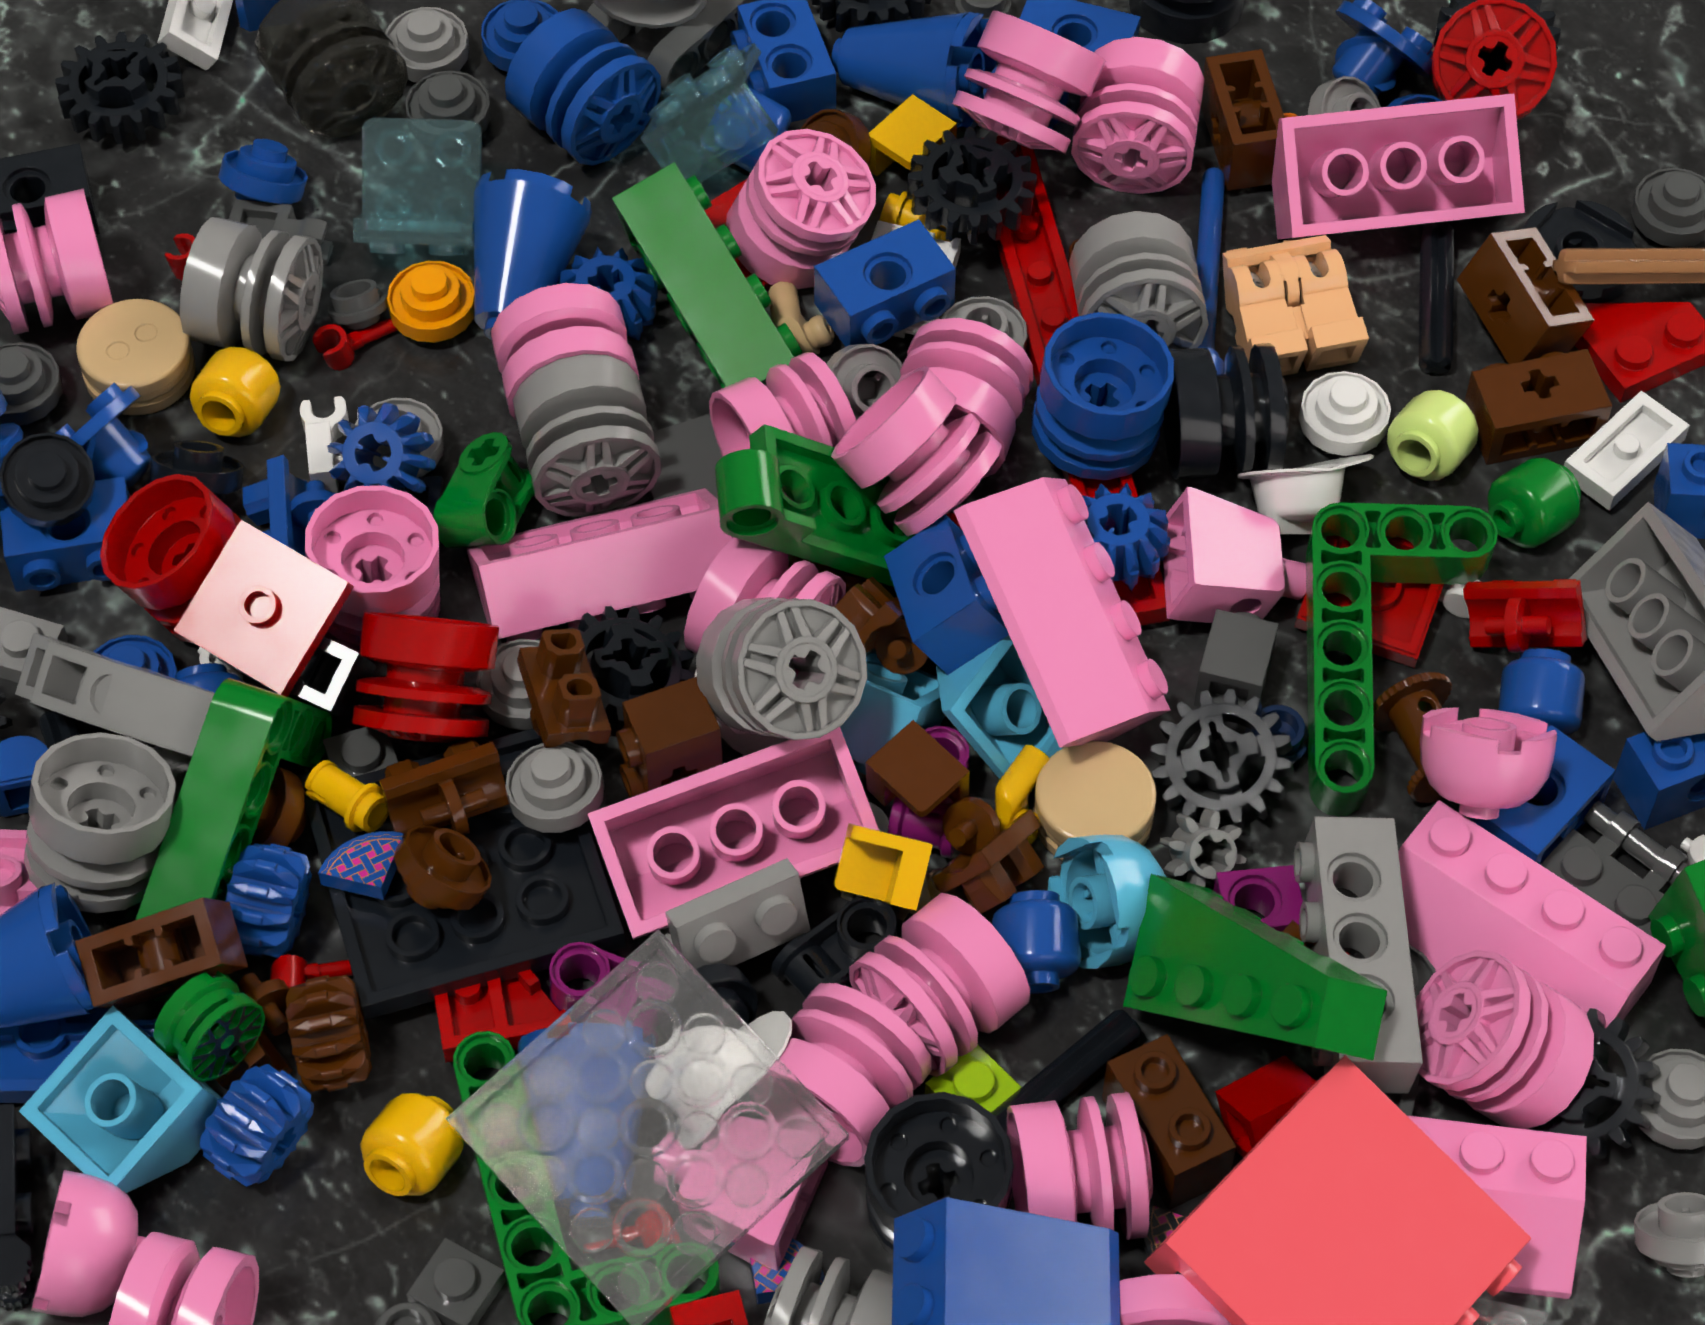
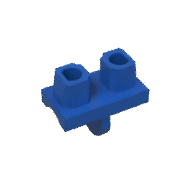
[242,455,336,557]

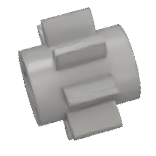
[1160,808,1247,887]

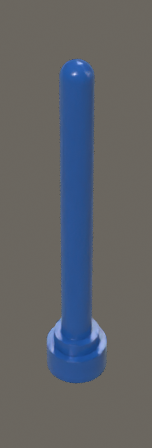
[1196,167,1225,375]

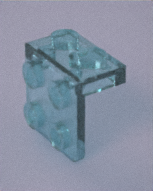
[640,43,778,183]
[353,117,482,256]

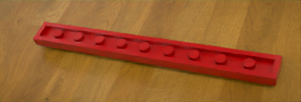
[982,136,1170,625]

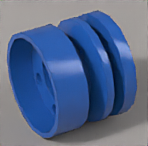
[505,8,661,166]
[1032,312,1174,480]

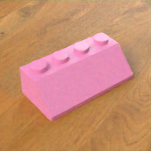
[1272,94,1525,239]
[953,477,1171,748]
[466,488,733,642]
[588,727,880,940]
[1398,800,1666,1029]
[1408,1116,1587,1299]

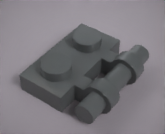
[1540,800,1690,936]

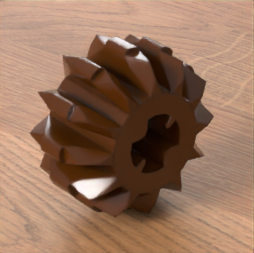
[285,975,372,1092]

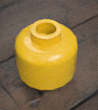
[190,346,281,437]
[360,1093,464,1196]

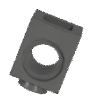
[1194,609,1279,707]

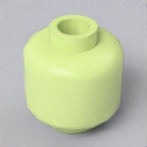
[1387,390,1479,481]

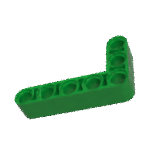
[1306,502,1498,817]
[136,678,333,1004]
[453,1031,721,1325]

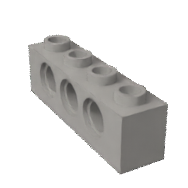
[1293,816,1423,1093]

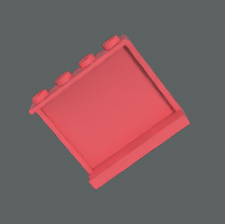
[1144,1055,1531,1325]

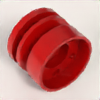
[1432,0,1557,121]
[100,474,242,644]
[352,612,499,743]

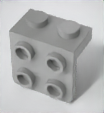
[654,858,811,976]

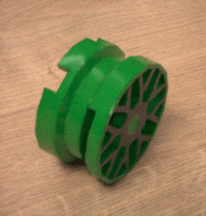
[153,971,265,1082]

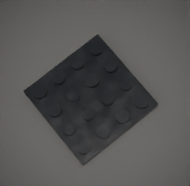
[304,729,626,1020]

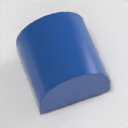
[0,736,48,817]

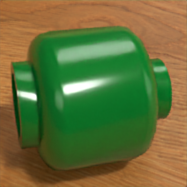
[1487,458,1581,548]

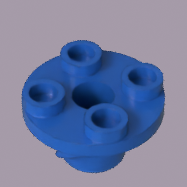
[1332,0,1434,98]
[55,382,151,489]

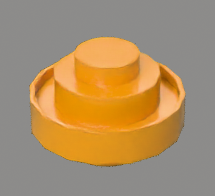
[387,260,474,343]

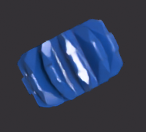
[558,246,658,341]
[327,403,436,493]
[1082,483,1170,591]
[225,843,312,958]
[199,1064,314,1187]

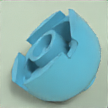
[1047,834,1167,969]

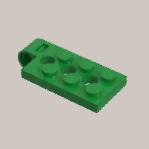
[715,424,940,587]

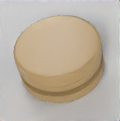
[76,299,196,415]
[1033,741,1156,861]

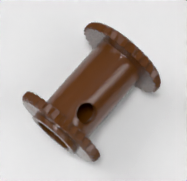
[1373,672,1452,803]

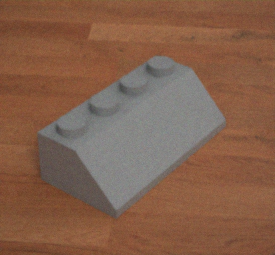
[1569,502,1705,741]

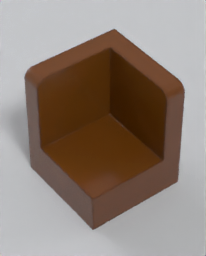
[865,720,970,817]

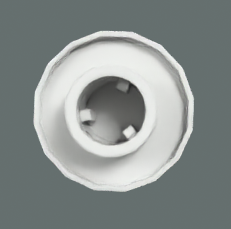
[1299,371,1391,456]

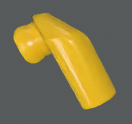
[995,744,1050,844]

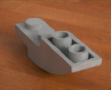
[15,633,215,756]

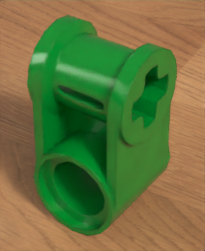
[433,432,534,549]

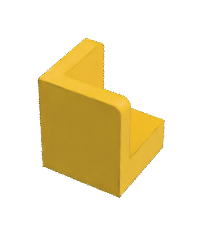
[868,94,957,176]
[834,823,933,911]

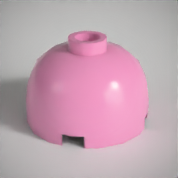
[1420,707,1557,820]
[31,1170,146,1317]

